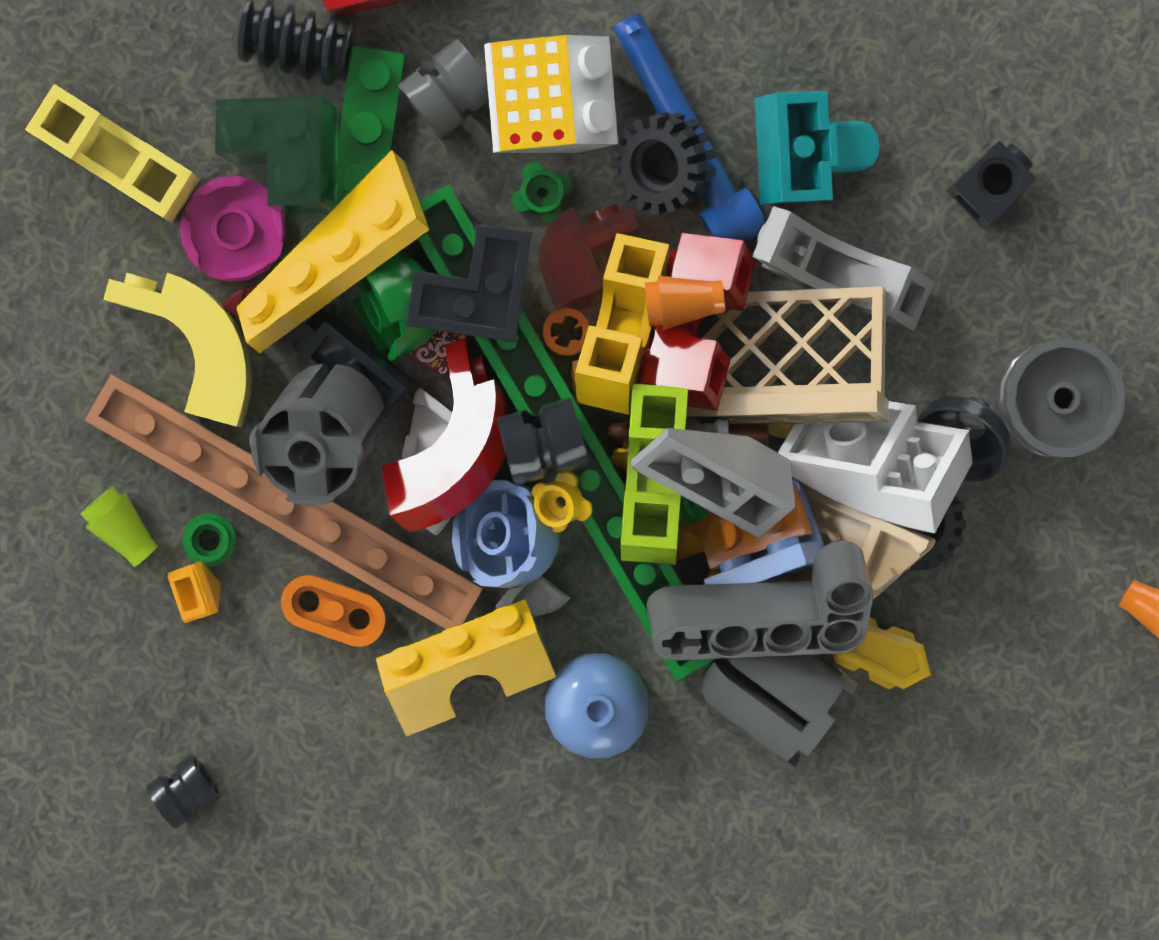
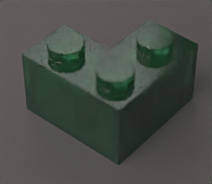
[215,96,338,216]

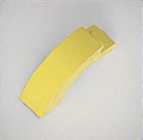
[103,273,252,427]

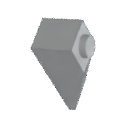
[631,428,795,538]

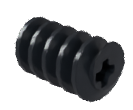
[237,0,357,86]

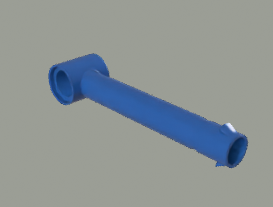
[613,13,766,242]

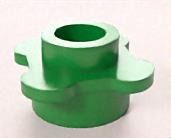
[512,162,573,224]

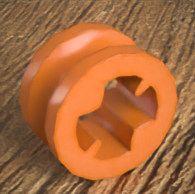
[543,308,589,356]

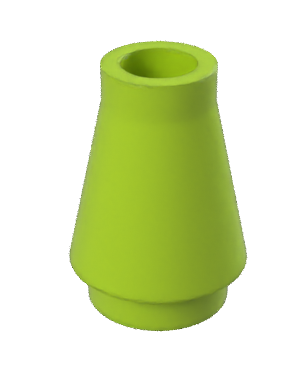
[80,486,158,567]

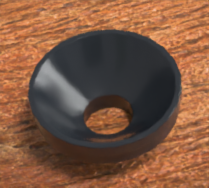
[917,396,1011,482]

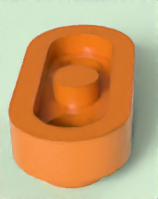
[281,575,386,647]

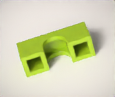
[621,384,688,564]

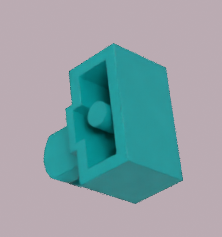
[754,91,880,205]

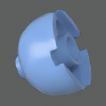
[452,480,561,588]
[544,653,650,759]

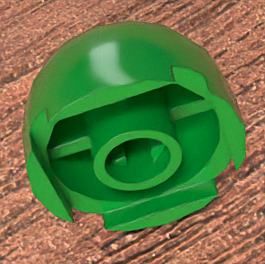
[352,251,438,361]

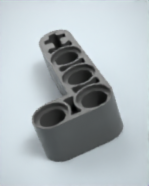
[646,541,873,660]

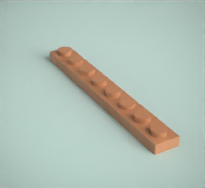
[85,374,483,629]

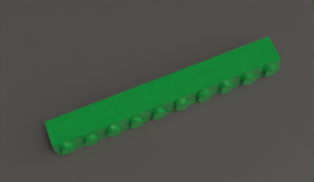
[417,184,714,682]

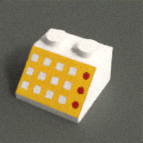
[484,35,618,153]

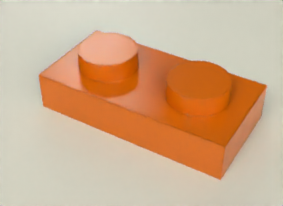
[696,483,813,569]

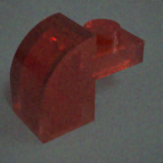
[539,204,639,310]

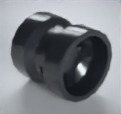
[146,754,221,829]

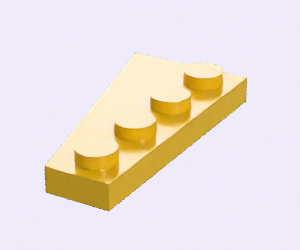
[236,150,429,353]

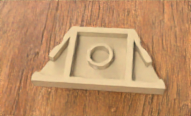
[777,483,936,599]

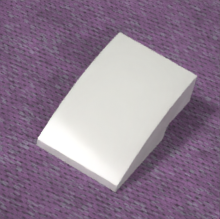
[778,401,972,533]

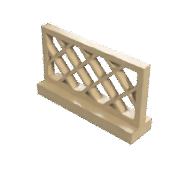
[686,286,889,425]

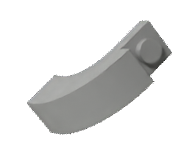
[752,206,934,331]

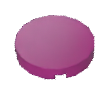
[180,176,287,283]

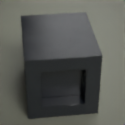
[946,140,1037,228]

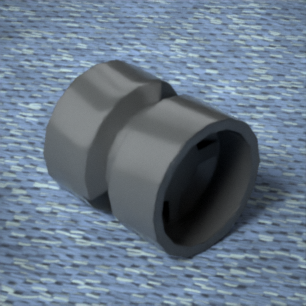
[397,39,489,140]

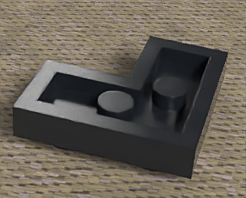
[406,224,532,343]

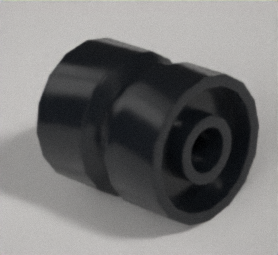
[497,398,590,486]

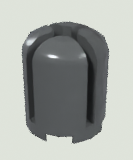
[251,364,385,506]
[702,654,858,769]

